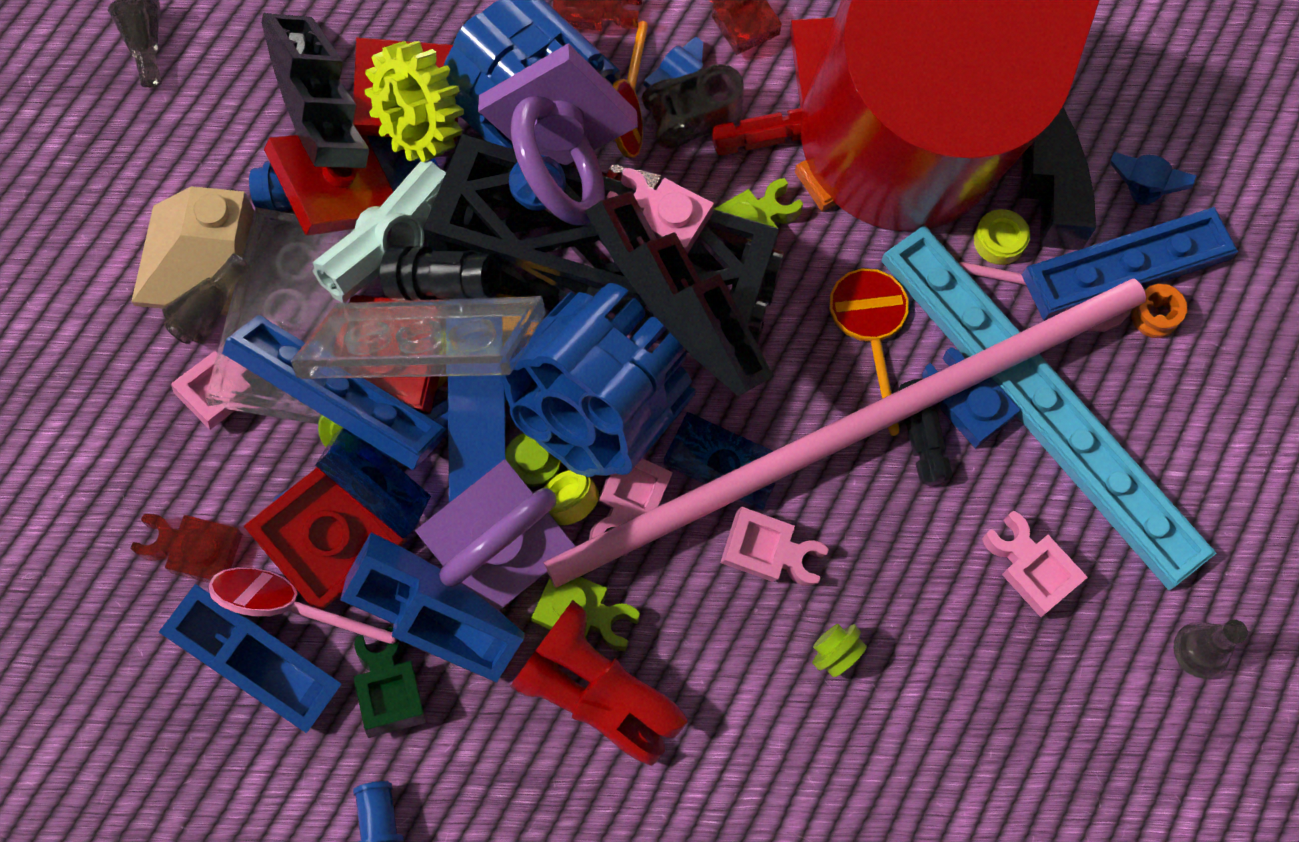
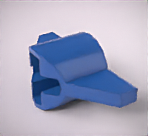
[643,37,704,94]
[1110,152,1197,205]

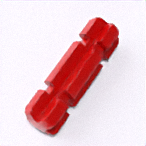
[712,107,803,156]

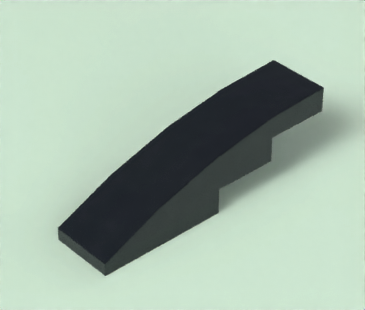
[261,13,370,168]
[585,191,774,396]

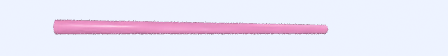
[543,279,1146,588]

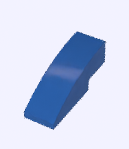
[341,532,524,683]
[159,584,342,733]

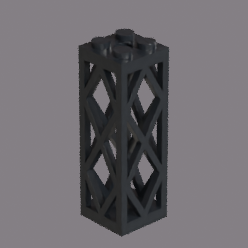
[423,134,785,353]

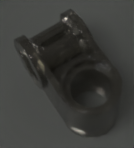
[641,64,744,148]

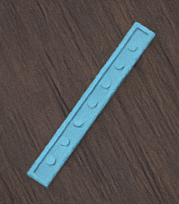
[881,225,1217,591]

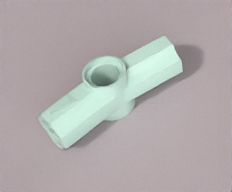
[312,160,446,303]

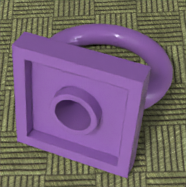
[478,43,638,226]
[415,459,576,611]

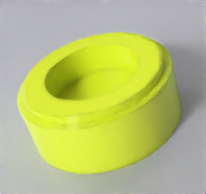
[974,209,1030,265]
[544,470,599,525]

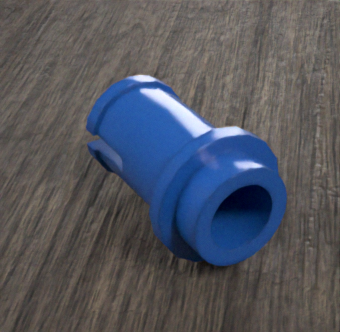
[353,781,404,842]

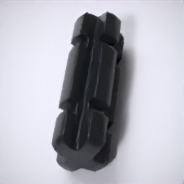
[899,379,952,486]

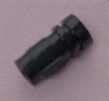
[380,245,502,302]

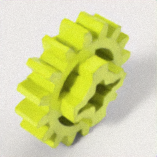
[365,41,464,162]

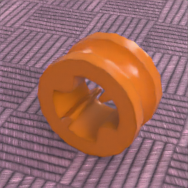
[1131,284,1187,338]

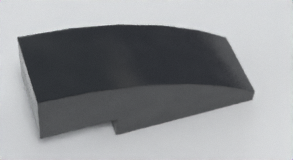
[1021,106,1096,250]

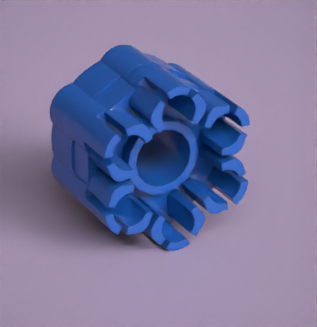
[443,0,620,149]
[498,283,696,477]

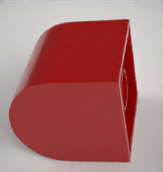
[801,0,1100,232]

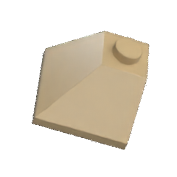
[131,186,259,316]

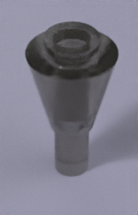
[108,0,162,88]
[162,253,250,344]
[1173,620,1248,679]

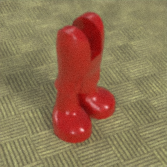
[510,600,688,766]

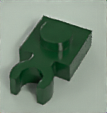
[353,627,426,738]

